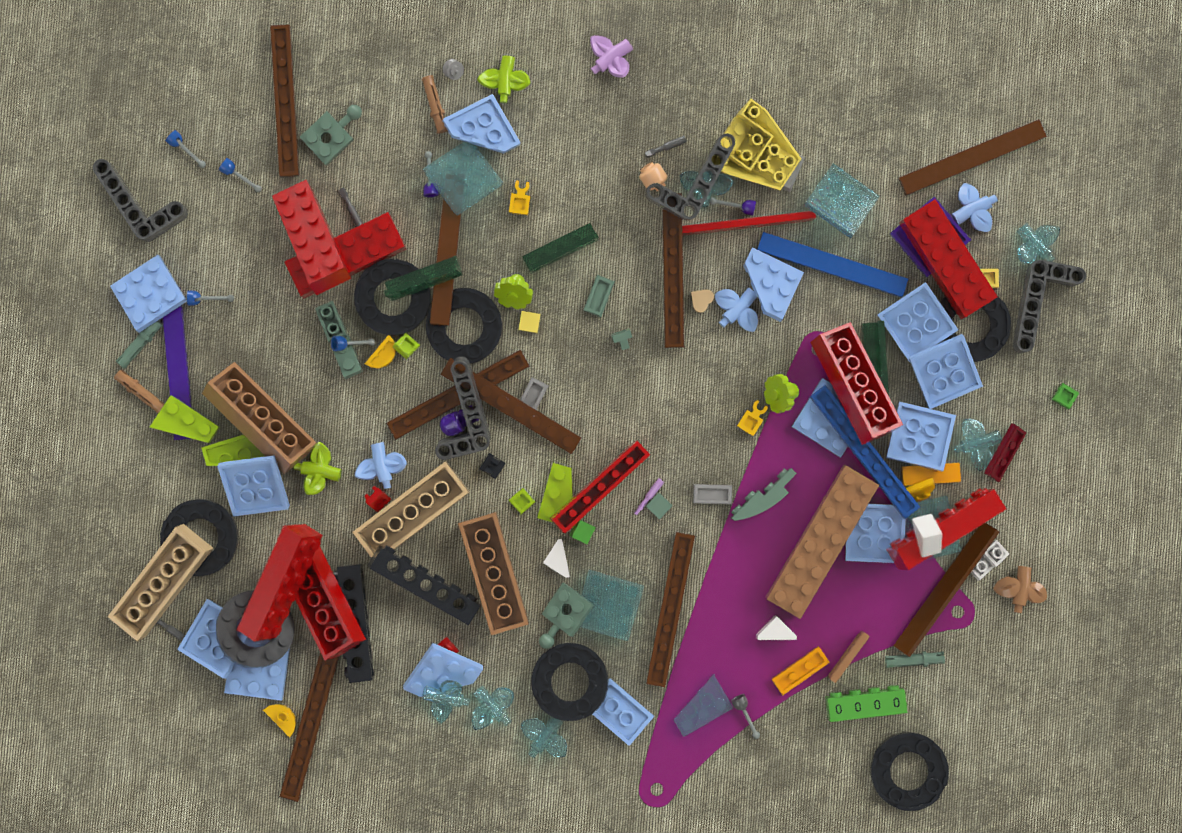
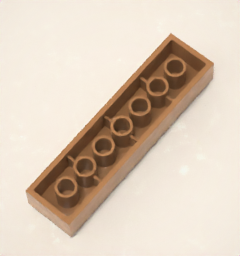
[765,465,879,619]

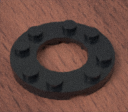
[354,259,431,336]
[425,288,502,364]
[938,296,1011,362]
[160,499,238,576]
[216,590,295,668]
[531,643,609,721]
[870,732,949,811]

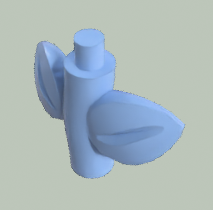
[952,183,998,232]
[715,288,758,332]
[355,442,407,489]

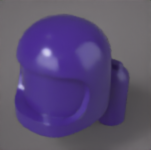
[440,406,479,436]

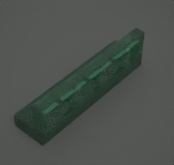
[522,223,599,274]
[384,256,463,301]
[861,321,889,396]

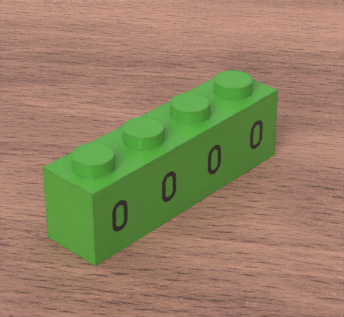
[825,685,908,722]

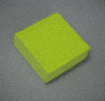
[393,333,420,360]
[509,488,535,514]

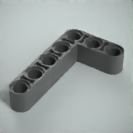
[645,133,735,221]
[93,159,188,242]
[1013,260,1086,353]
[435,357,491,460]

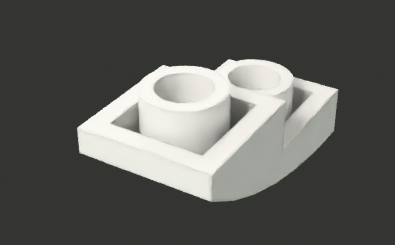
[971,540,1009,581]

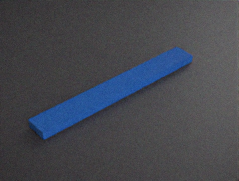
[757,232,908,298]
[810,385,920,519]

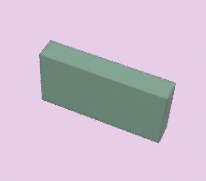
[583,275,615,317]

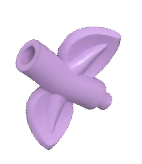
[590,36,633,78]

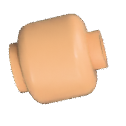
[639,162,668,191]

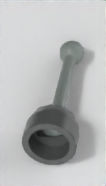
[731,694,760,739]

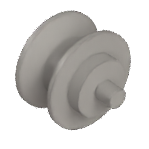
[443,59,464,80]

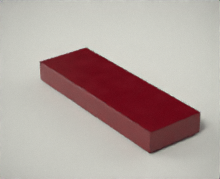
[984,423,1027,482]

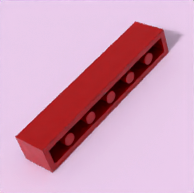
[550,440,650,534]

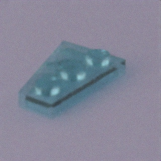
[673,674,733,737]

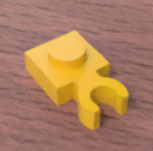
[509,181,530,216]
[737,400,768,436]

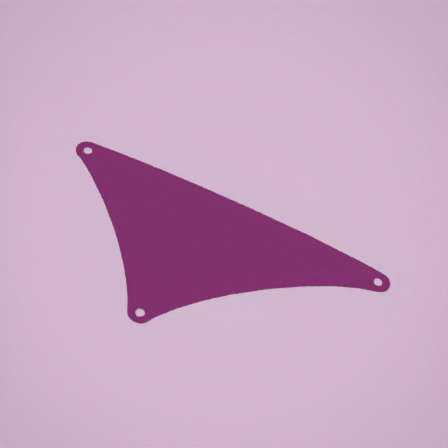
[639,331,975,807]

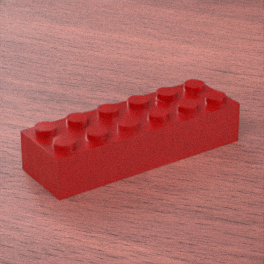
[272,180,352,295]
[899,199,998,320]
[284,212,407,299]
[810,322,903,445]
[886,488,1006,570]
[237,524,323,642]
[295,547,366,660]

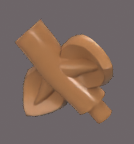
[993,566,1047,613]

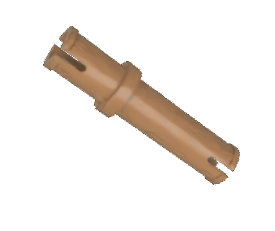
[421,75,448,134]
[114,369,164,414]

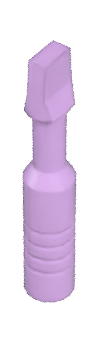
[634,478,665,515]

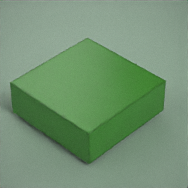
[1051,383,1079,409]
[569,520,596,544]

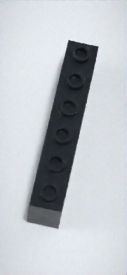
[367,545,481,626]
[334,564,374,683]

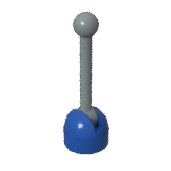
[165,130,206,168]
[219,158,262,192]
[187,290,234,306]
[331,336,375,351]

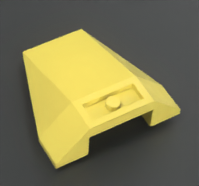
[712,99,802,190]

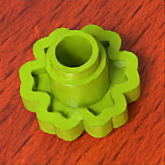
[494,274,533,310]
[764,374,799,414]

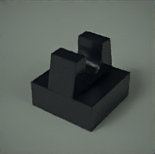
[480,453,506,479]

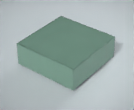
[646,493,673,520]

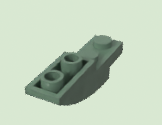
[315,301,363,379]
[731,468,797,521]

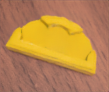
[365,335,396,369]
[906,478,935,502]
[263,704,296,738]

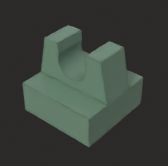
[611,328,632,350]

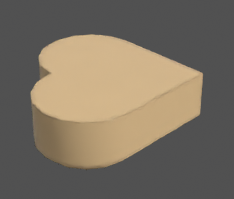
[691,289,714,313]

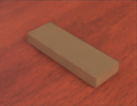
[828,631,870,683]

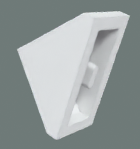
[912,514,942,557]
[543,539,570,578]
[756,615,797,640]

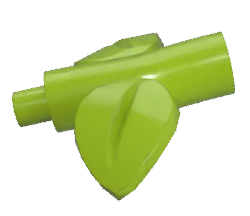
[477,56,530,103]
[294,442,342,495]

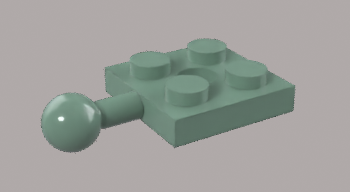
[300,105,362,166]
[539,583,594,649]

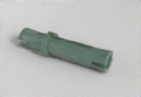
[116,321,163,369]
[885,651,945,668]

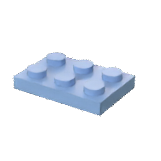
[592,678,654,746]

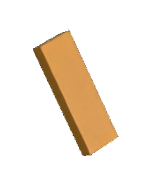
[901,463,961,486]
[771,646,830,695]

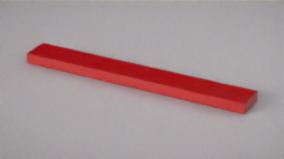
[662,211,816,236]

